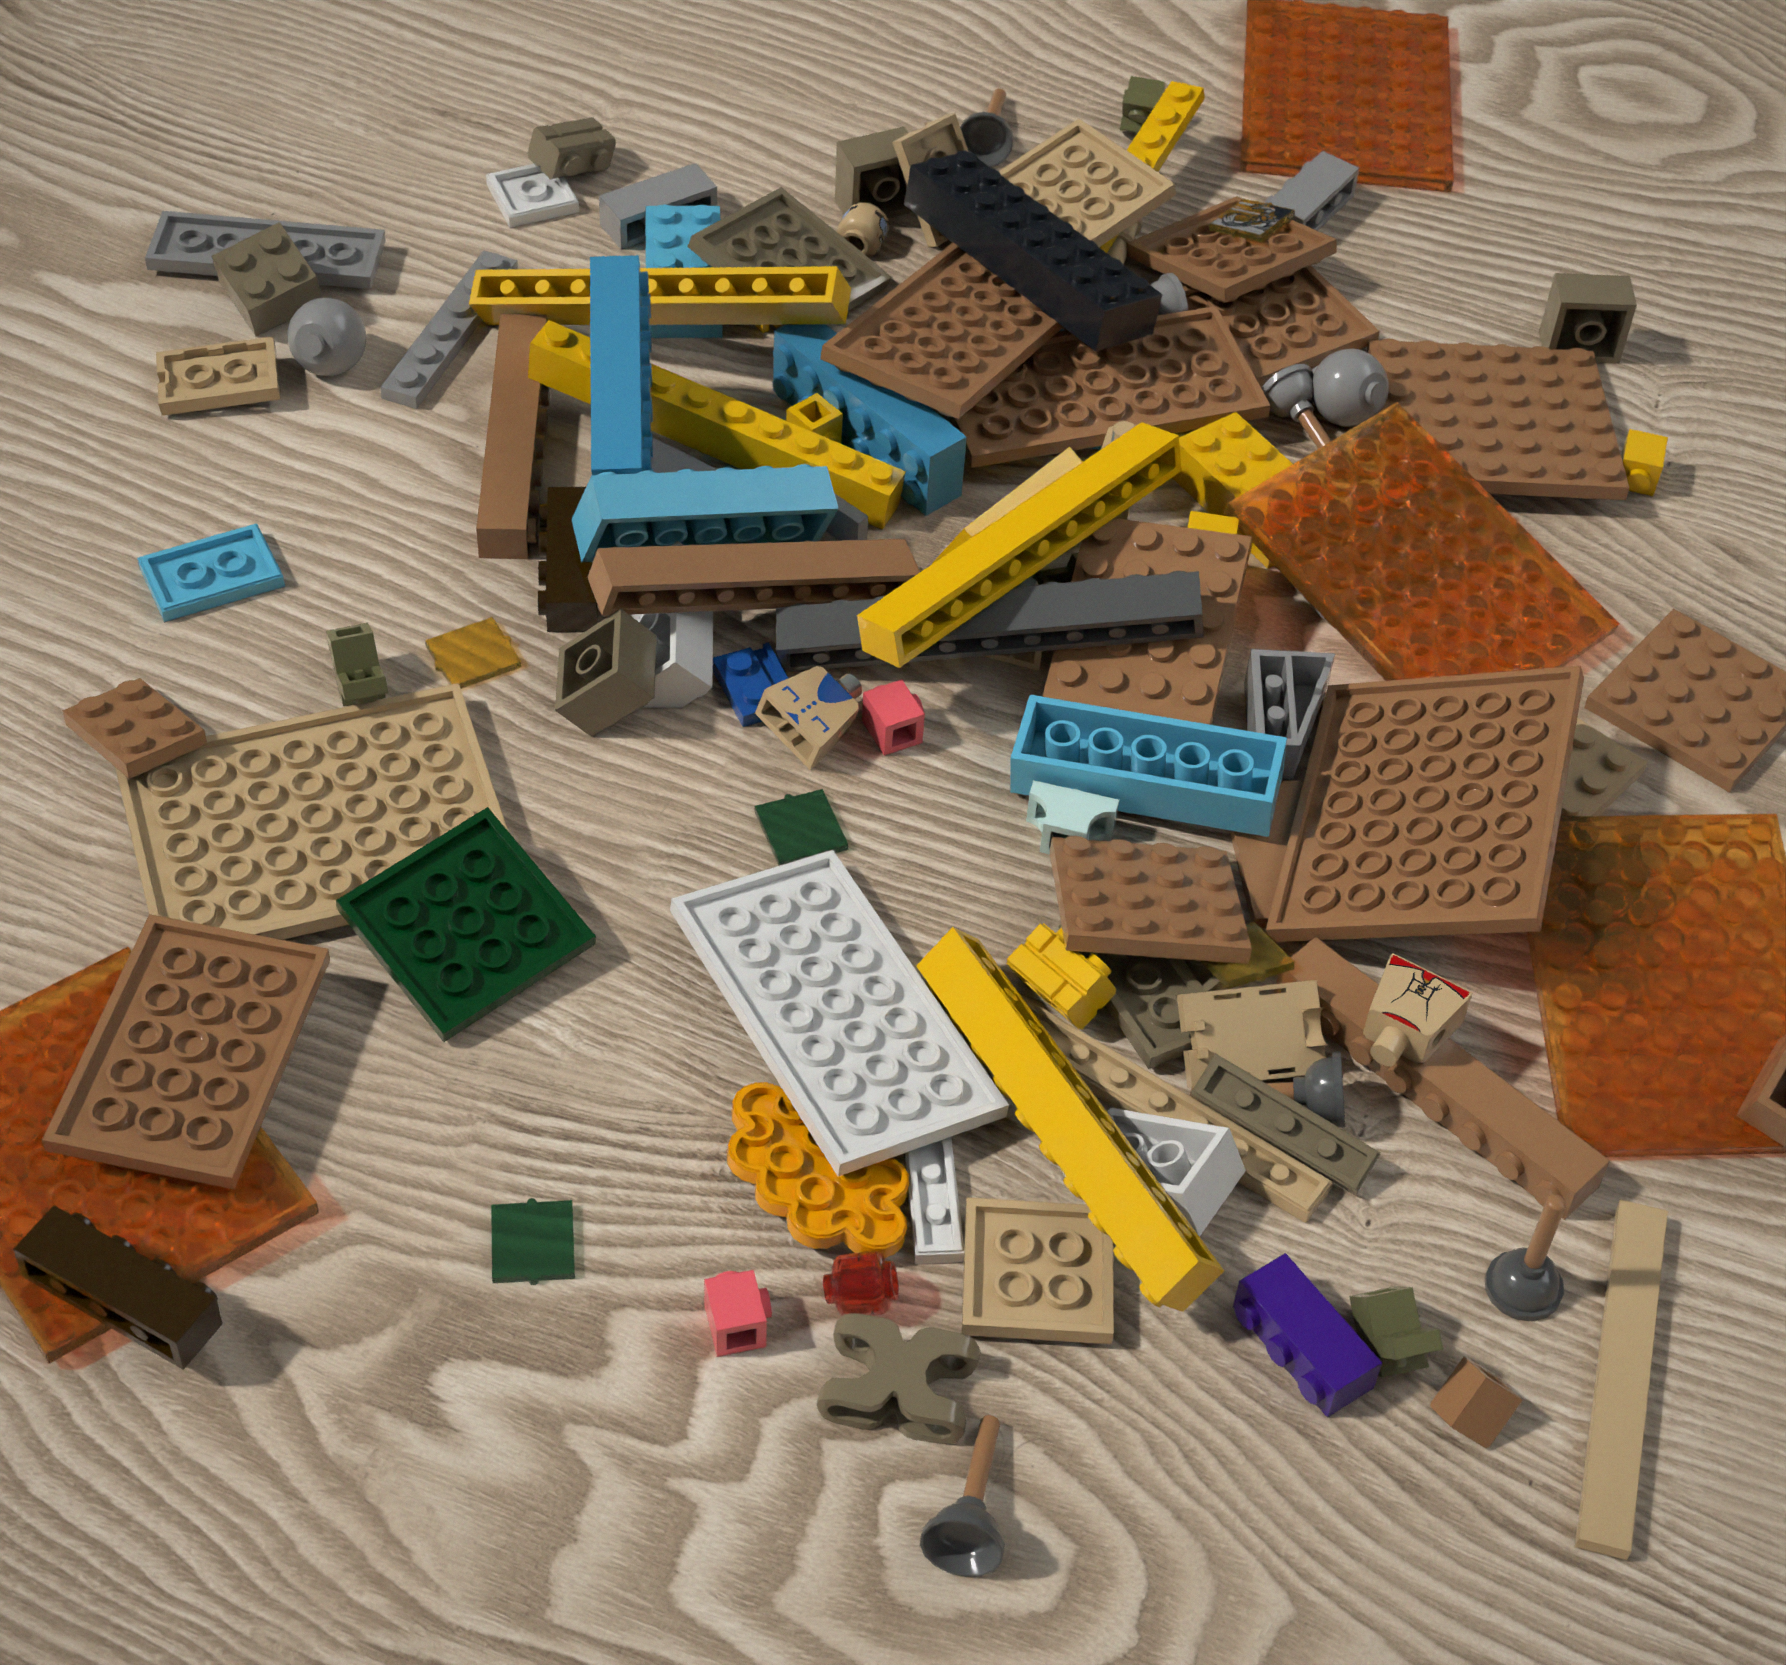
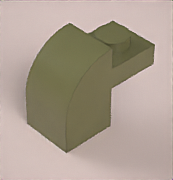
[1120,76,1165,134]
[326,622,388,707]
[1349,1286,1443,1378]

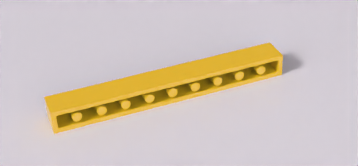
[469,266,851,325]
[528,320,906,530]
[857,422,1182,668]
[916,927,1224,1312]

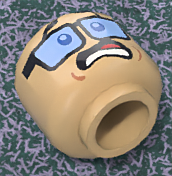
[836,203,890,257]

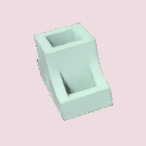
[1026,780,1119,854]

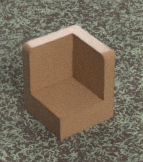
[1430,1356,1523,1448]

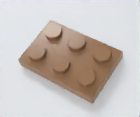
[62,678,208,779]

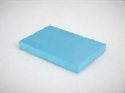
[137,523,285,622]

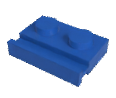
[712,642,788,727]

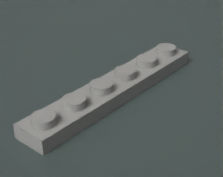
[380,250,518,409]

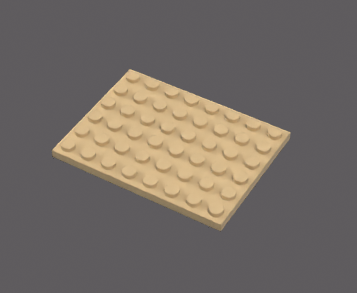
[115,683,508,940]

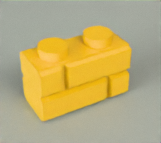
[1006,923,1117,1029]

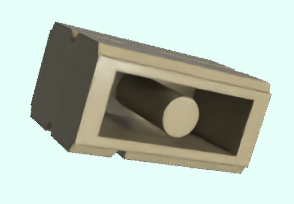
[528,117,616,179]

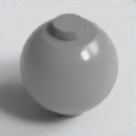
[287,298,366,376]
[1312,349,1389,427]

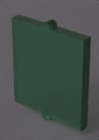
[754,789,848,866]
[491,1198,575,1285]

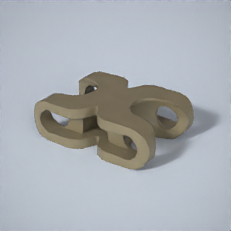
[816,1313,980,1444]

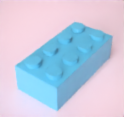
[646,205,723,338]

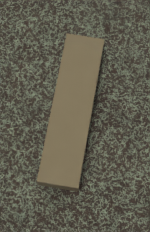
[1191,1053,1381,1196]

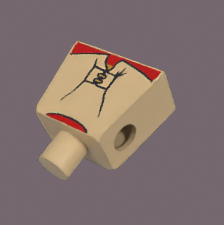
[1363,953,1473,1066]

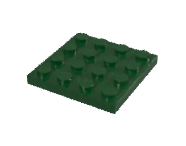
[336,807,596,1042]

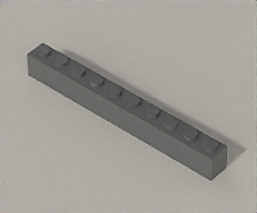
[776,571,1204,673]

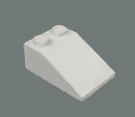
[1062,1108,1246,1237]

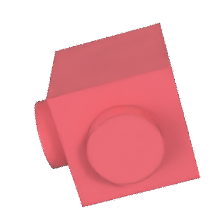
[862,679,925,756]
[704,1270,772,1357]

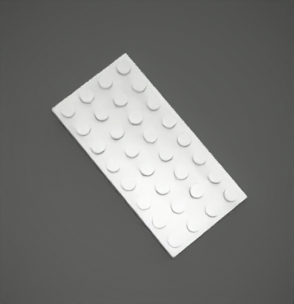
[670,850,1009,1176]

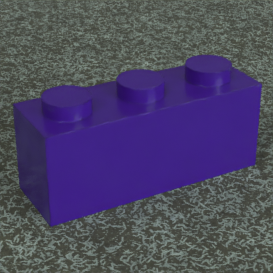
[1233,1253,1382,1418]

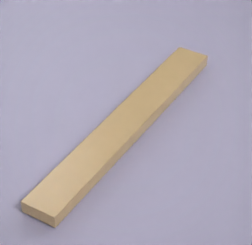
[1021,995,1333,1223]
[1575,1199,1668,1560]

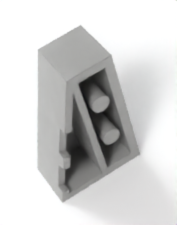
[1244,649,1335,780]

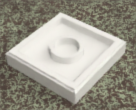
[486,164,579,228]

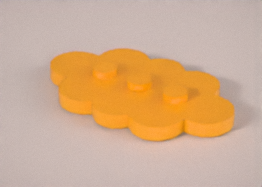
[727,1082,910,1259]

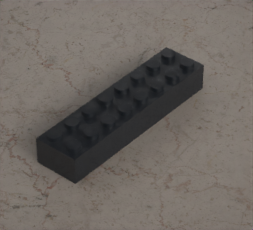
[904,151,1163,352]

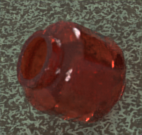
[823,1250,899,1316]

